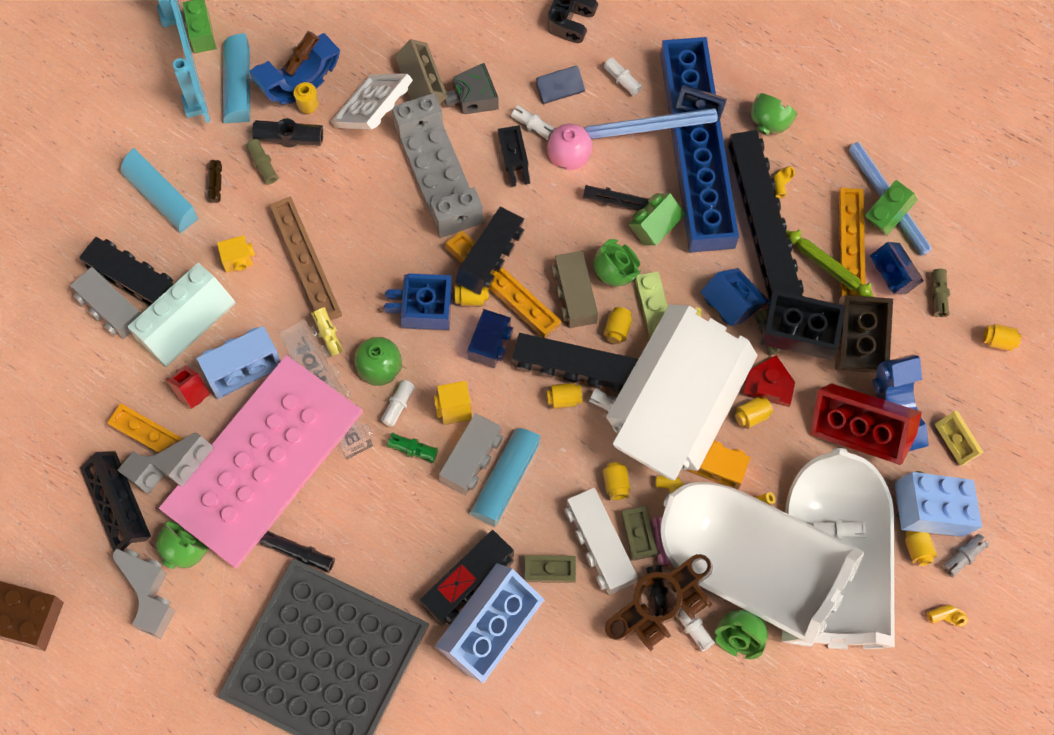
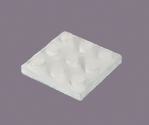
[330,74,413,129]

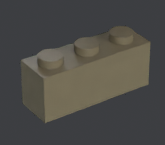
[395,39,448,105]
[551,250,598,328]

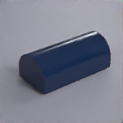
[676,84,727,121]

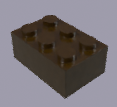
[835,295,893,373]

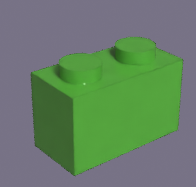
[182,0,217,54]
[865,180,918,236]
[628,193,686,246]

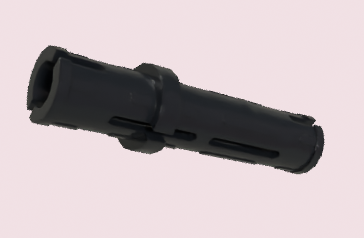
[583,185,649,211]
[260,531,335,573]

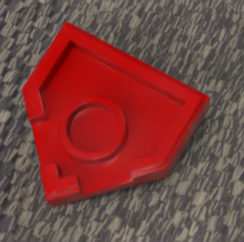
[742,355,795,407]

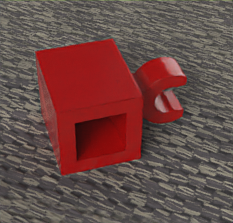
[166,365,210,409]

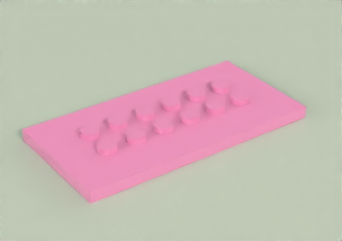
[158,355,363,569]

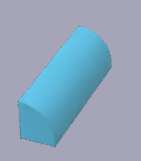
[223,33,251,123]
[121,148,198,233]
[469,428,541,527]

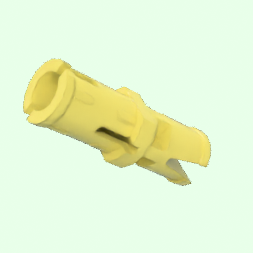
[311,307,344,357]

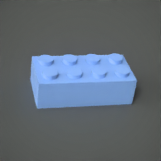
[435,563,545,683]

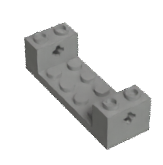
[392,93,483,238]

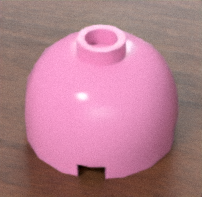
[547,123,592,170]

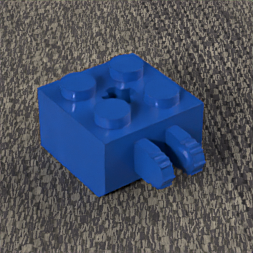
[383,273,453,330]

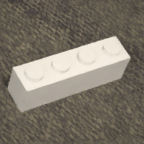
[564,488,638,595]

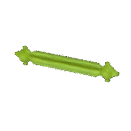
[785,229,874,297]

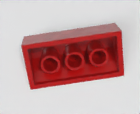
[810,383,922,465]

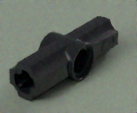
[252,118,324,148]

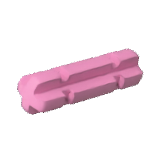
[651,517,671,566]

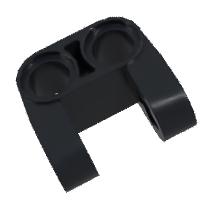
[548,0,599,43]

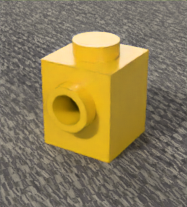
[217,235,256,273]

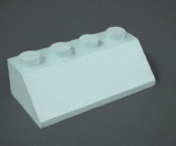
[127,262,236,367]

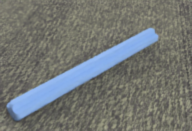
[585,108,718,139]
[849,142,932,256]

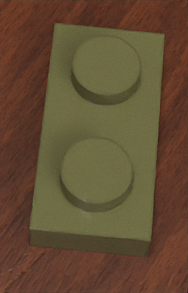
[621,506,658,561]
[525,555,576,583]

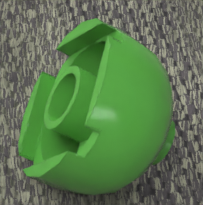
[750,93,797,135]
[593,239,641,287]
[354,337,402,386]
[156,521,208,569]
[715,609,768,659]

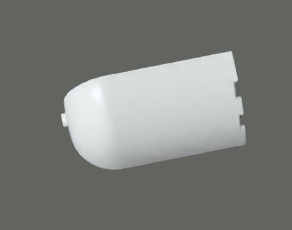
[782,448,895,650]
[661,482,864,645]

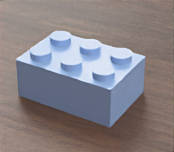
[197,326,281,399]
[894,472,982,537]

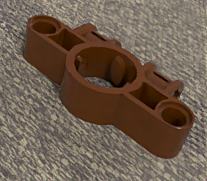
[605,554,713,652]

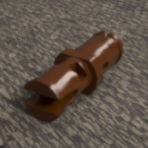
[282,30,320,76]

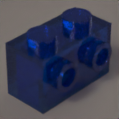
[870,242,924,294]
[467,309,514,368]

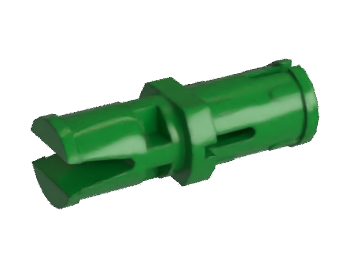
[387,432,438,463]

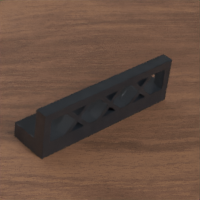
[80,451,151,552]

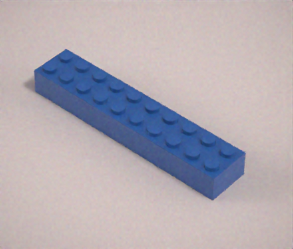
[660,37,739,253]

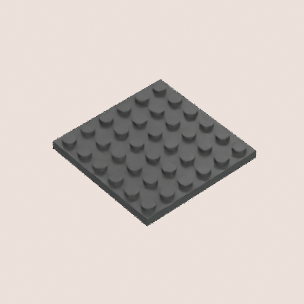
[218,558,429,735]

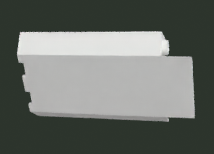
[606,304,758,480]

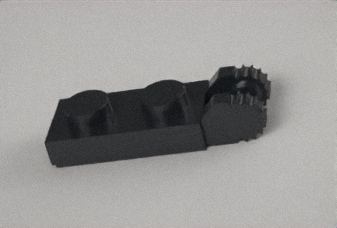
[498,125,530,187]

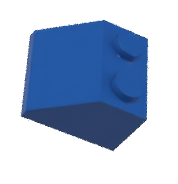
[700,268,769,326]

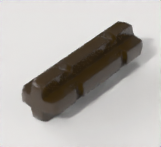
[207,160,222,203]

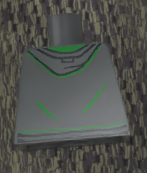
[444,63,499,114]

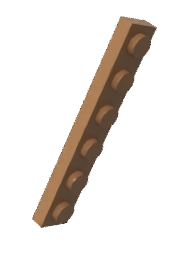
[269,196,342,321]

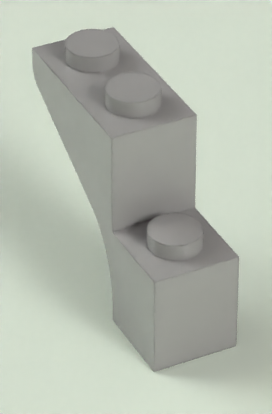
[117,433,214,494]
[113,549,175,639]

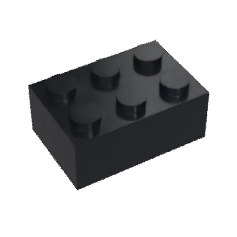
[761,290,846,361]

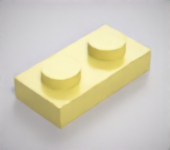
[935,411,984,466]

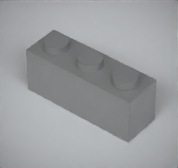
[70,267,141,339]
[439,413,503,496]

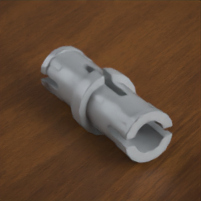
[942,534,989,578]

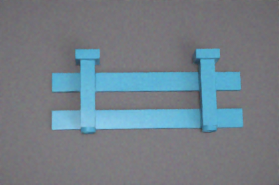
[157,0,211,123]

